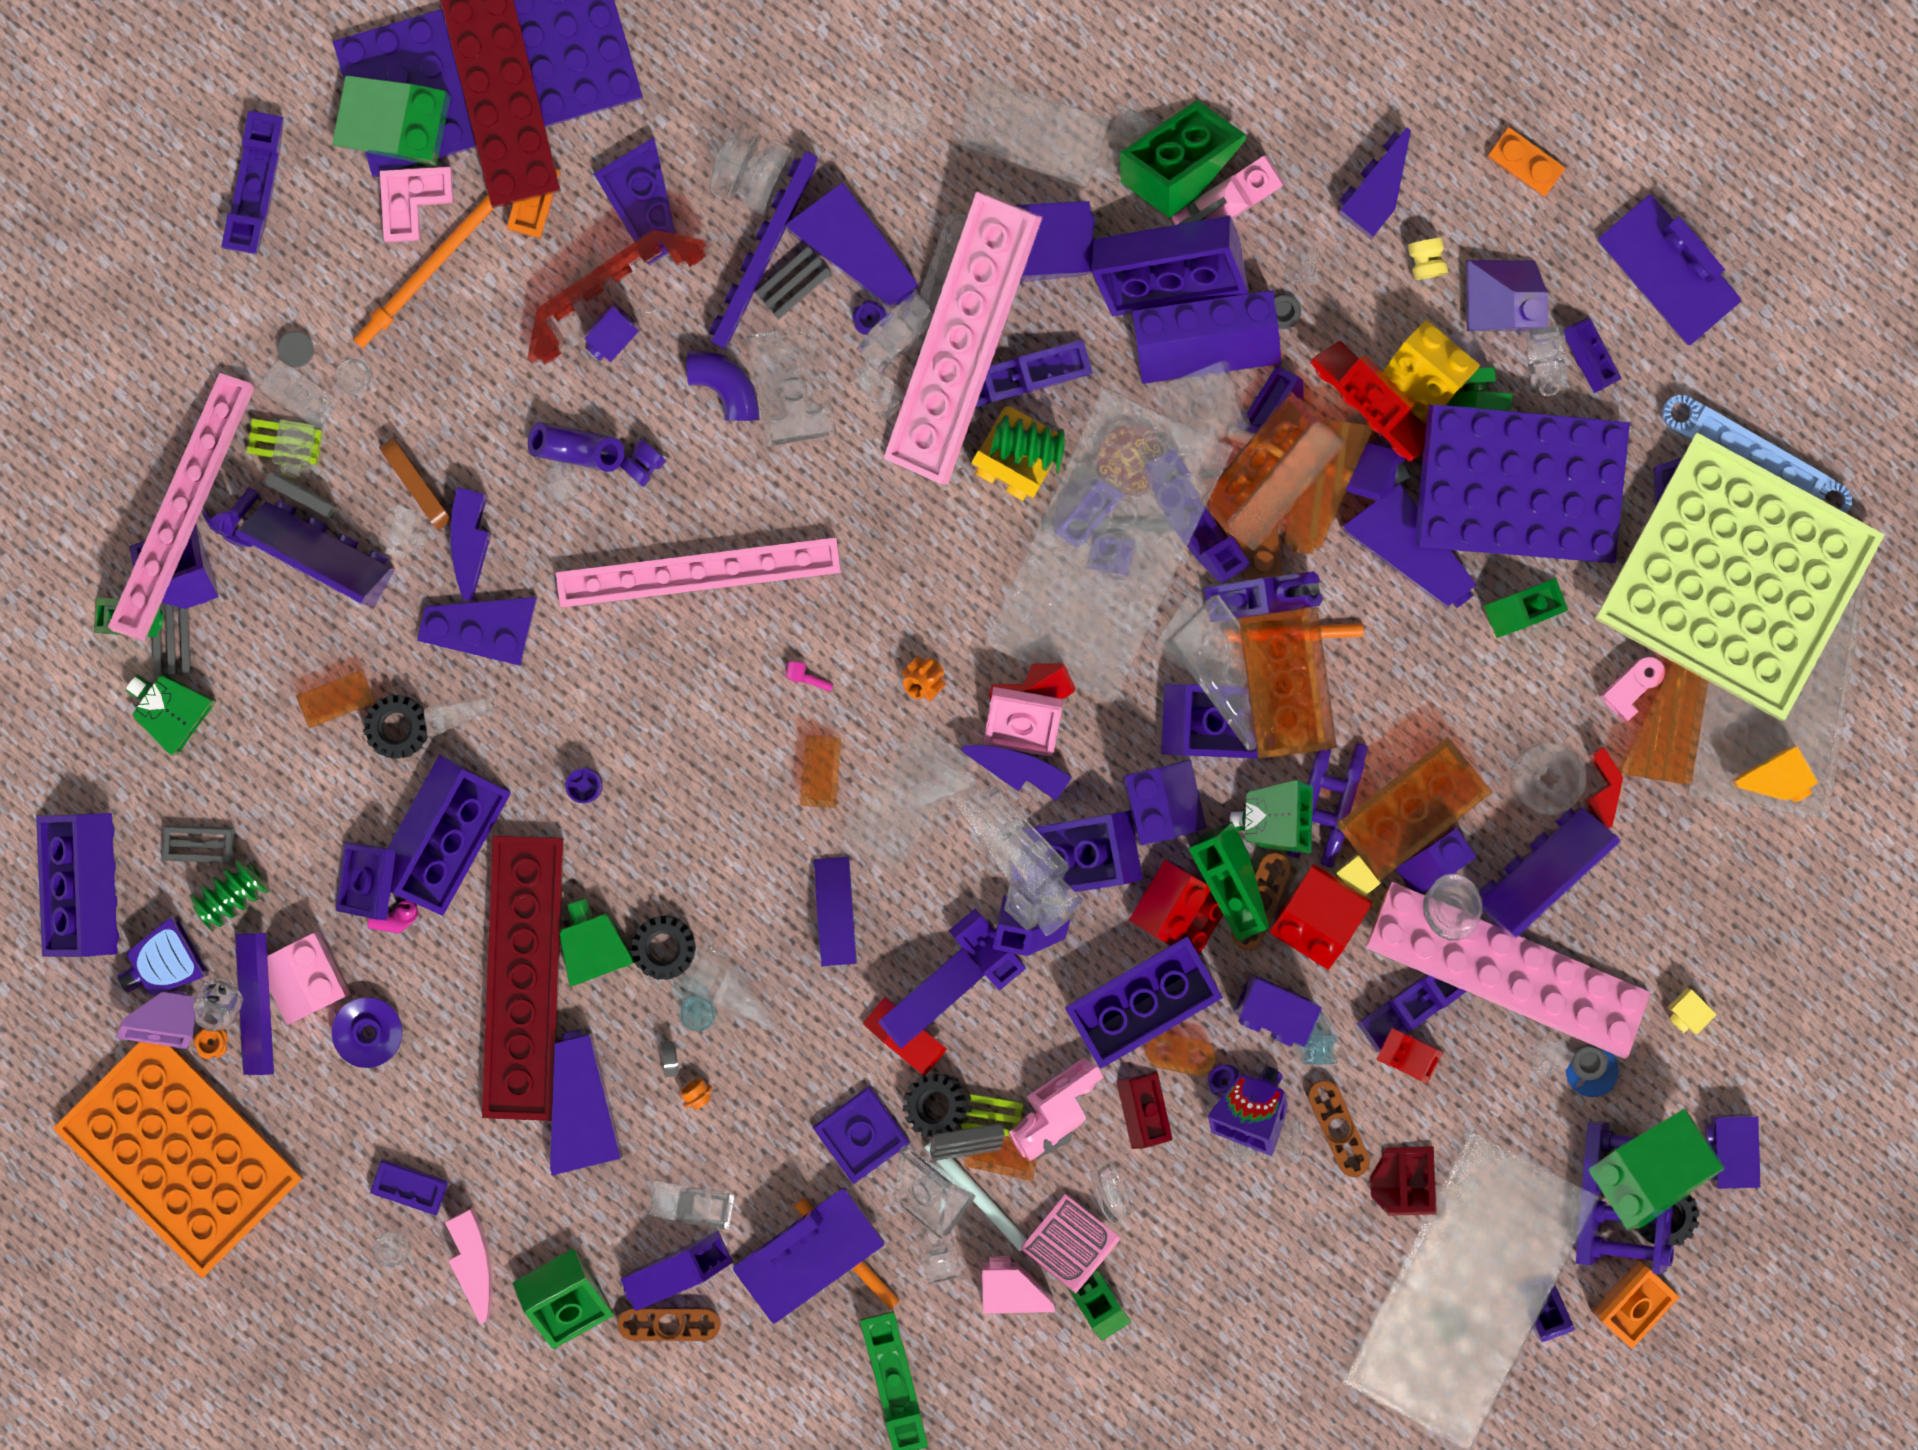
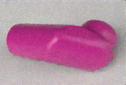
[368,899,418,934]

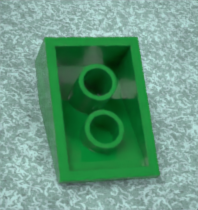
[332,76,451,166]
[1120,100,1246,218]
[1588,1108,1725,1230]

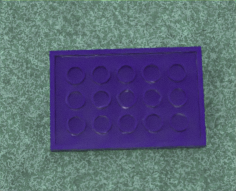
[1414,404,1630,563]

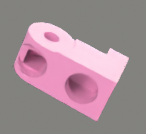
[1599,657,1665,722]

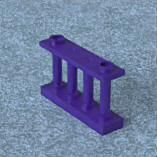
[1576,1121,1674,1274]

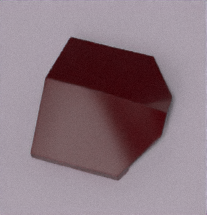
[1370,1146,1437,1216]

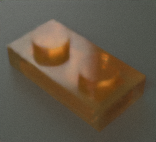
[296,670,376,729]

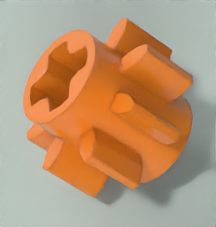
[901,656,947,701]

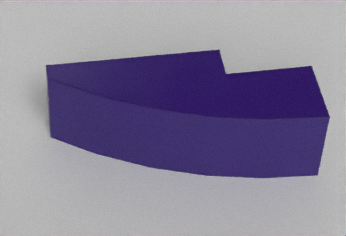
[450,487,492,601]
[961,745,1072,801]
[814,856,857,967]
[878,948,985,1049]

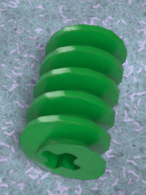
[990,415,1066,474]
[189,860,271,932]

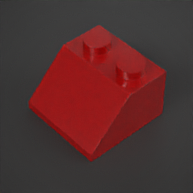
[1269,863,1373,970]

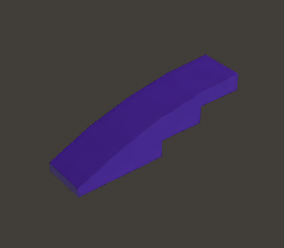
[975,340,1093,408]
[1357,974,1467,1052]

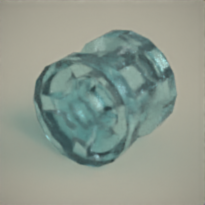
[680,995,717,1031]
[1302,1034,1337,1065]

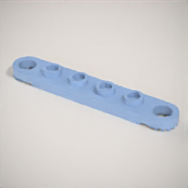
[1662,395,1852,513]

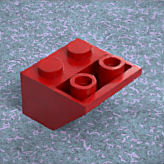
[1129,860,1224,955]

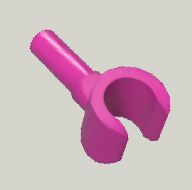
[786,661,833,692]

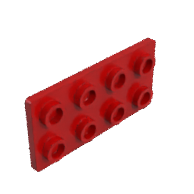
[1310,341,1426,461]

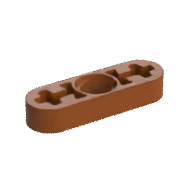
[379,437,452,531]
[1231,853,1291,950]
[1308,1080,1370,1177]
[618,1307,721,1341]

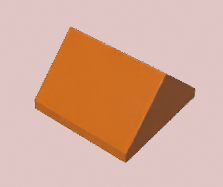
[1592,1260,1679,1349]

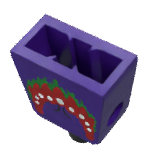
[1208,1067,1288,1156]

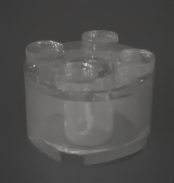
[1510,743,1586,815]

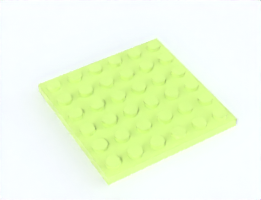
[1595,433,1885,722]

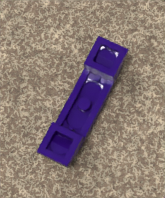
[221,110,284,255]
[1145,447,1251,583]

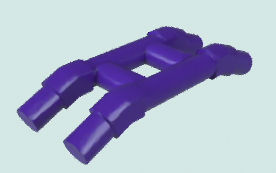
[1287,733,1368,868]

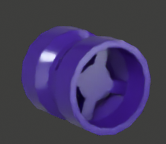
[620,438,667,487]
[565,768,603,803]

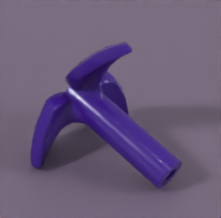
[201,487,260,547]

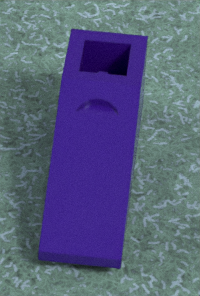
[1338,127,1411,240]

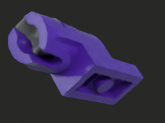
[1204,571,1322,623]

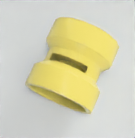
[1408,238,1449,280]

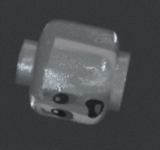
[191,978,243,1031]

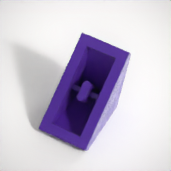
[1517,1273,1575,1342]

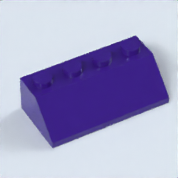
[1092,215,1248,317]
[1132,290,1282,384]
[388,754,511,916]
[36,813,119,957]
[1064,936,1223,1069]

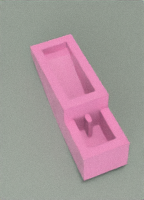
[445,1207,493,1324]

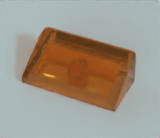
[800,735,842,808]
[964,1137,1037,1181]

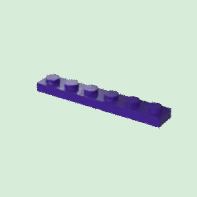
[709,151,819,351]

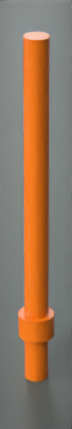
[352,195,494,349]

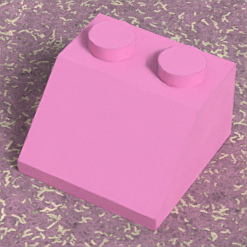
[267,931,350,1025]
[982,1256,1055,1313]

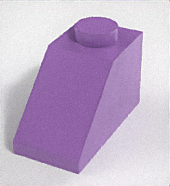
[116,990,197,1049]

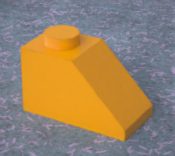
[1730,746,1818,803]

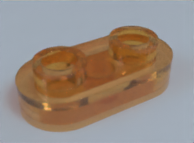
[1145,1032,1216,1076]

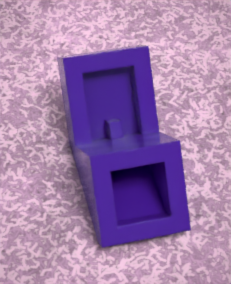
[1347,435,1407,501]
[948,908,1026,991]

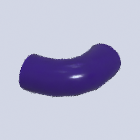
[687,350,759,421]
[528,422,624,472]

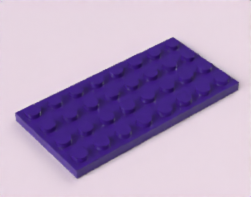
[332,0,644,178]

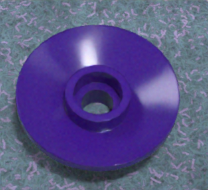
[332,997,403,1068]

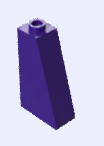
[786,182,919,309]
[1341,483,1476,608]
[550,1028,623,1176]

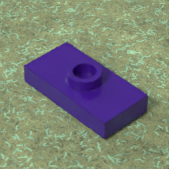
[1562,317,1621,393]
[370,1159,449,1216]

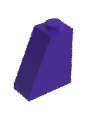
[620,1231,733,1311]

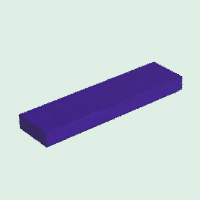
[235,933,274,1075]

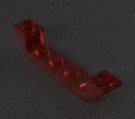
[527,229,712,365]

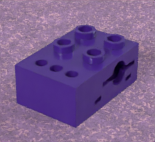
[1233,973,1322,1047]

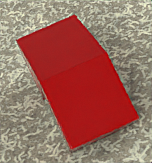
[988,663,1076,700]
[1584,747,1623,829]
[862,997,947,1076]
[1376,1028,1443,1084]

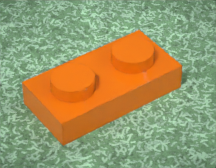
[1487,127,1566,198]
[506,169,561,240]

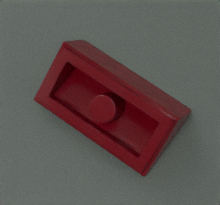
[1116,1071,1173,1149]

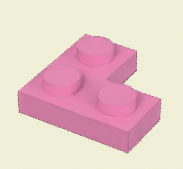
[380,167,454,243]

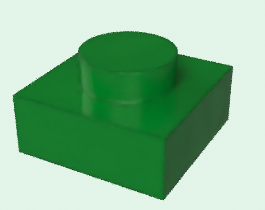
[1463,367,1496,391]

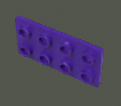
[1598,195,1741,346]
[733,1188,885,1324]

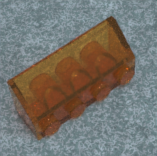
[1200,391,1346,551]
[1239,607,1337,759]
[1336,737,1492,881]

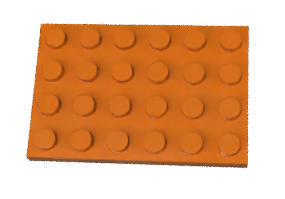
[53,1042,304,1278]

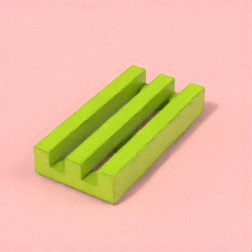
[246,419,323,466]
[961,1092,1024,1137]

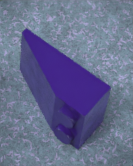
[1161,684,1277,759]
[1019,810,1143,899]

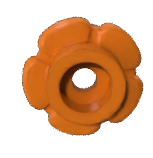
[193,1024,228,1059]
[679,1078,713,1110]

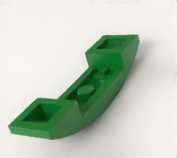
[860,1311,928,1450]

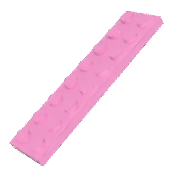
[884,192,1042,484]
[1365,882,1651,1059]

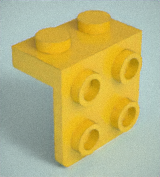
[1383,319,1480,424]
[971,406,1057,501]

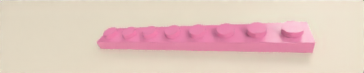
[108,373,255,641]
[556,538,841,608]

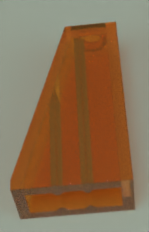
[1285,417,1373,554]
[1618,660,1708,785]

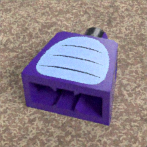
[117,916,209,996]

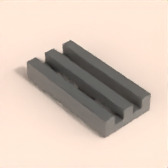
[755,246,832,320]
[264,472,337,519]
[153,604,192,675]
[162,825,235,863]
[930,1123,1005,1161]

